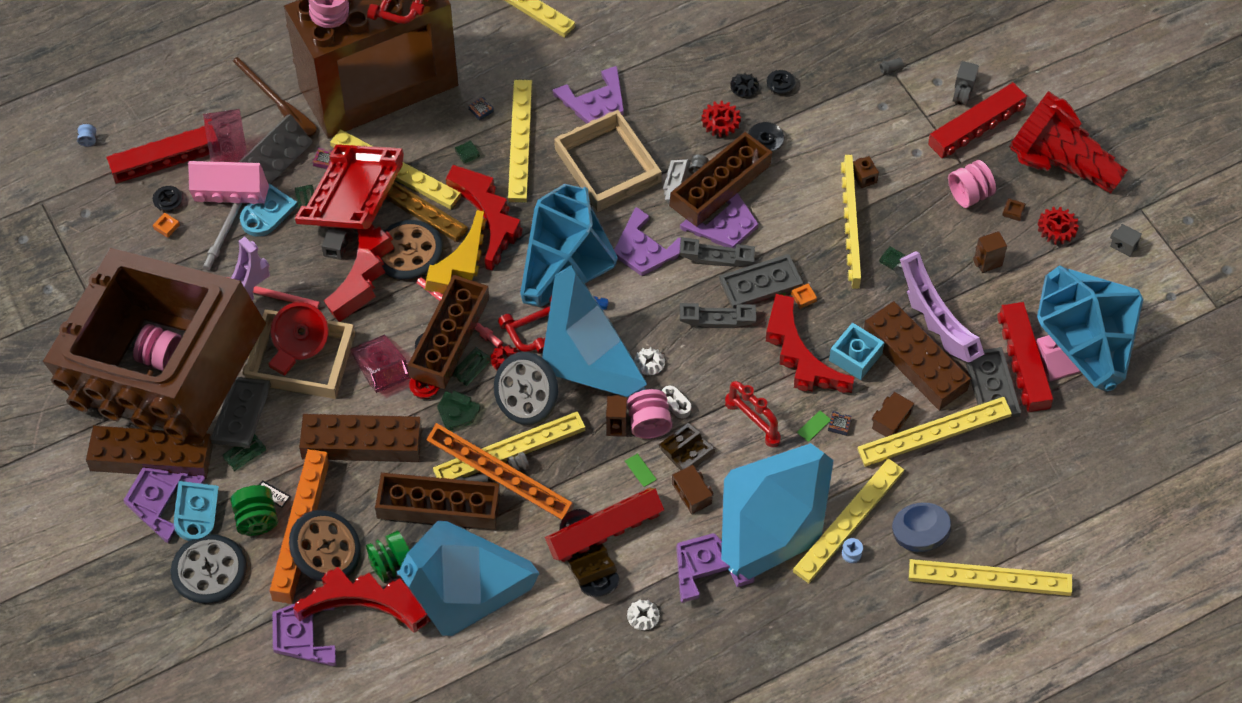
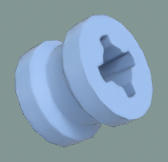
[77,124,96,147]
[842,538,863,563]

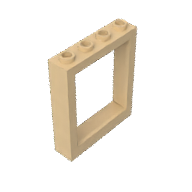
[554,110,662,212]
[242,309,355,399]

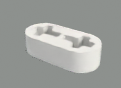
[662,386,691,418]

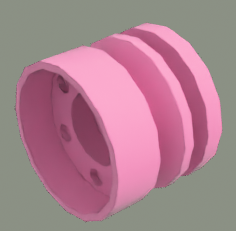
[309,0,349,28]
[948,160,996,208]
[133,324,182,371]
[627,389,672,439]

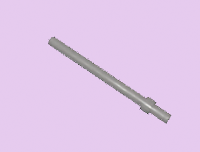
[203,203,242,270]

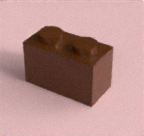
[973,231,1007,273]
[872,392,914,437]
[606,395,627,437]
[672,465,714,515]

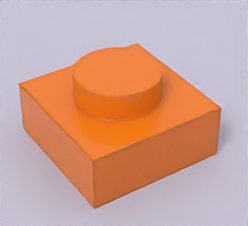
[153,213,180,238]
[791,284,817,309]

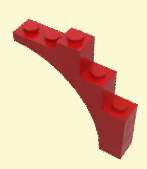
[446,165,523,271]
[324,224,394,322]
[765,294,855,393]
[293,567,431,633]

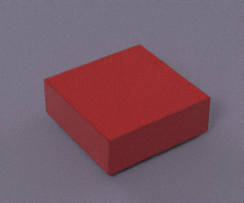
[268,350,296,376]

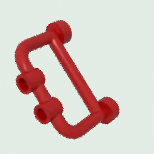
[367,0,429,24]
[498,296,552,354]
[725,381,781,448]

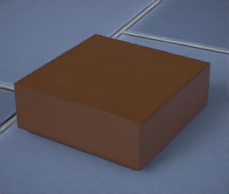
[1002,198,1026,221]

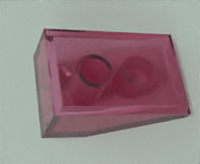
[203,109,247,163]
[350,335,411,393]

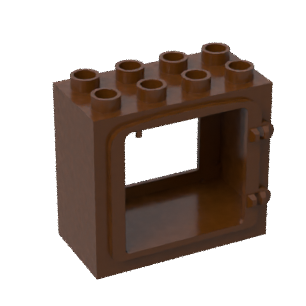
[284,0,459,139]
[43,248,266,440]

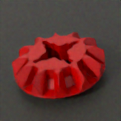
[491,344,519,370]
[409,378,440,399]

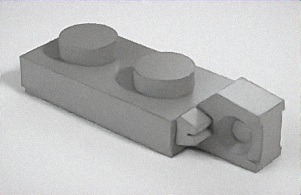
[663,159,690,206]

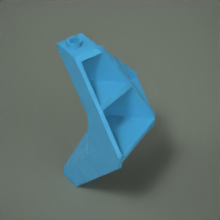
[520,184,618,307]
[542,265,647,397]
[1037,265,1143,392]
[721,443,834,579]
[397,521,540,636]

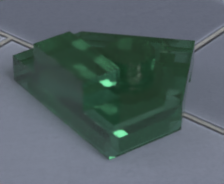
[437,391,481,431]

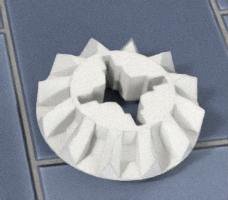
[634,347,665,375]
[627,599,660,630]

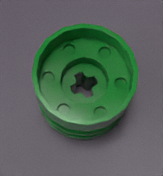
[230,485,278,536]
[366,530,410,583]

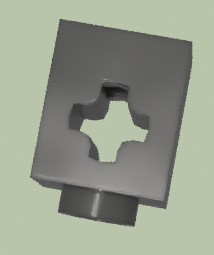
[955,61,979,92]
[1110,224,1142,257]
[322,228,348,260]

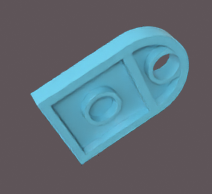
[240,184,298,236]
[174,481,219,541]

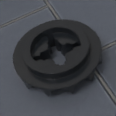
[767,70,795,95]
[730,72,759,97]
[153,186,183,212]

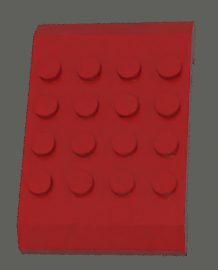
[294,144,404,229]

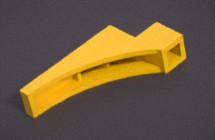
[424,210,486,294]

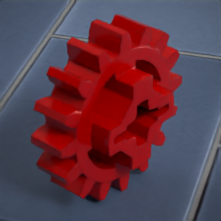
[701,101,741,137]
[1037,206,1079,244]

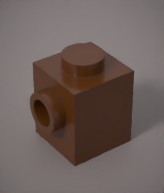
[853,156,879,189]

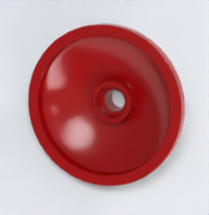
[271,302,329,360]

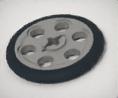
[494,352,558,425]
[170,534,247,604]

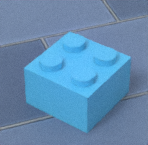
[829,323,884,380]

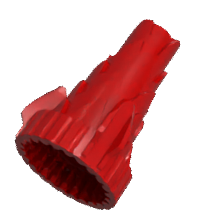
[1009,91,1128,193]

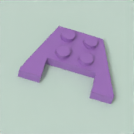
[553,66,624,124]
[680,193,758,248]
[614,207,681,276]
[124,468,205,543]
[676,533,755,603]
[272,603,336,666]

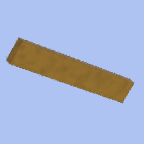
[385,182,468,242]

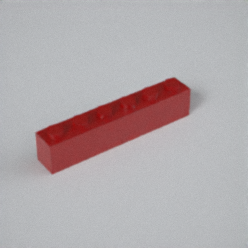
[928,82,1027,158]
[106,124,221,184]
[997,302,1053,412]
[544,488,664,562]

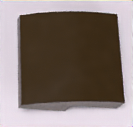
[659,423,715,470]
[566,543,617,586]

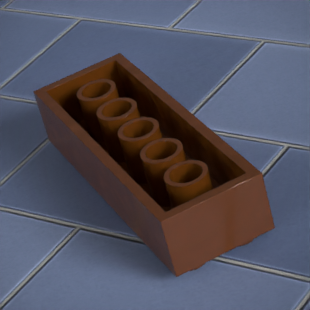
[669,132,772,227]
[407,275,490,389]
[864,301,971,411]
[299,414,422,462]
[86,425,213,479]
[375,472,500,530]

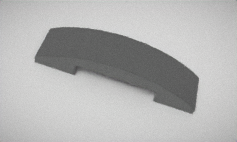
[679,237,755,266]
[680,303,756,328]

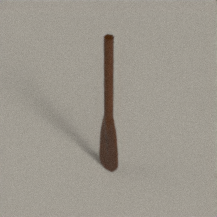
[233,57,316,137]

